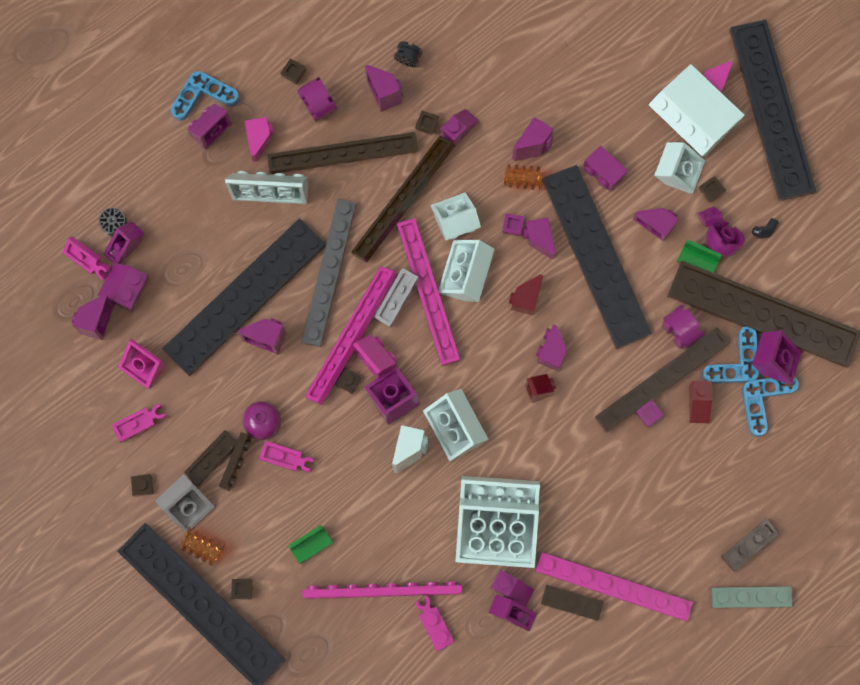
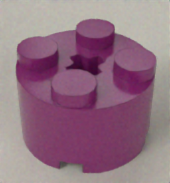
[297,77,338,121]
[662,304,705,349]

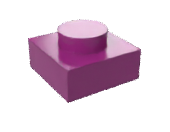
[698,206,723,227]
[502,213,524,237]
[636,400,663,428]

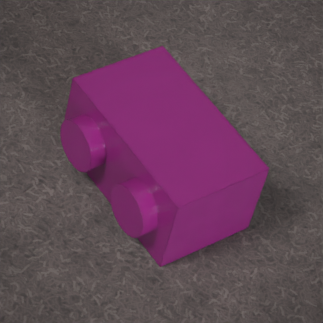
[583,145,628,191]

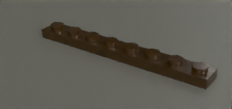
[267,132,418,174]
[351,136,456,263]
[595,327,730,433]

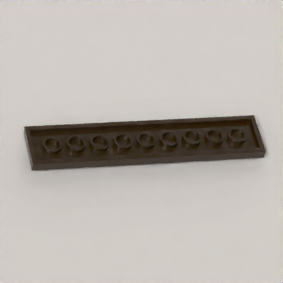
[667,261,860,368]

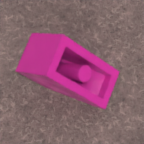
[704,61,733,92]
[245,117,274,162]

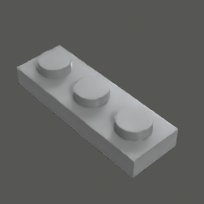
[374,268,420,328]

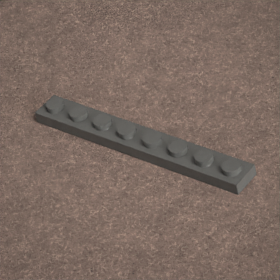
[302,199,356,347]

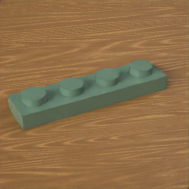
[711,587,792,608]

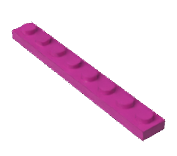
[397,218,460,366]
[305,266,398,405]
[535,552,693,622]
[302,582,462,599]

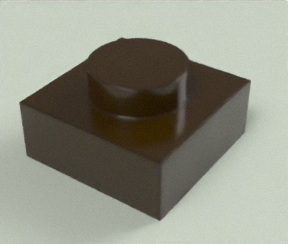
[280,58,306,85]
[415,110,439,135]
[699,176,726,203]
[335,368,361,394]
[131,474,153,497]
[231,579,252,600]

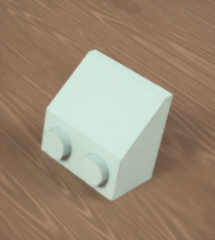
[654,142,705,194]
[430,193,481,240]

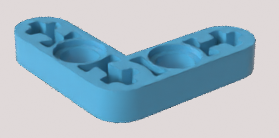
[171,71,239,121]
[702,326,759,384]
[742,377,799,437]

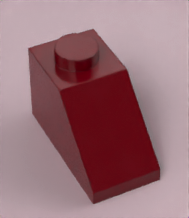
[509,274,543,315]
[525,374,556,403]
[689,381,712,424]

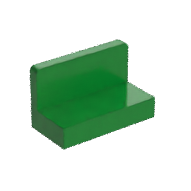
[677,239,722,273]
[288,525,333,564]

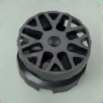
[393,41,422,67]
[99,208,127,237]

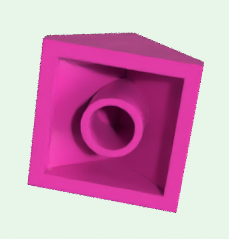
[118,339,166,389]

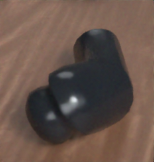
[752,218,779,239]

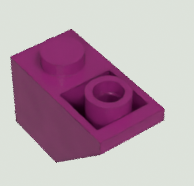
[536,324,567,371]

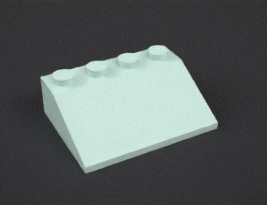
[649,64,745,157]
[225,171,309,204]

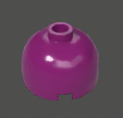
[706,219,745,257]
[242,401,281,440]

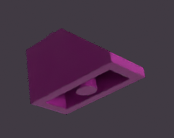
[440,109,479,148]
[633,208,679,241]
[522,217,556,259]
[103,221,145,264]
[491,570,534,607]
[488,594,537,631]

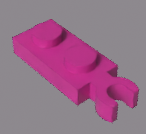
[62,236,111,280]
[112,404,166,443]
[259,441,314,473]
[415,596,454,651]

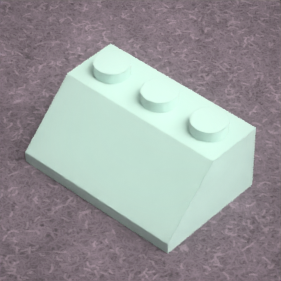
[438,240,495,302]
[423,389,489,461]
[392,425,428,473]

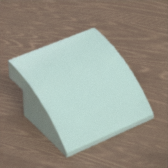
[456,476,540,568]

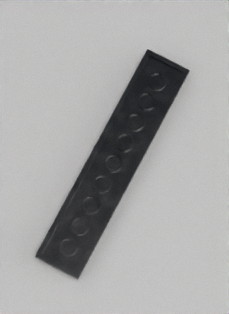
[730,19,816,201]
[542,165,652,349]
[162,218,326,376]
[117,523,285,685]

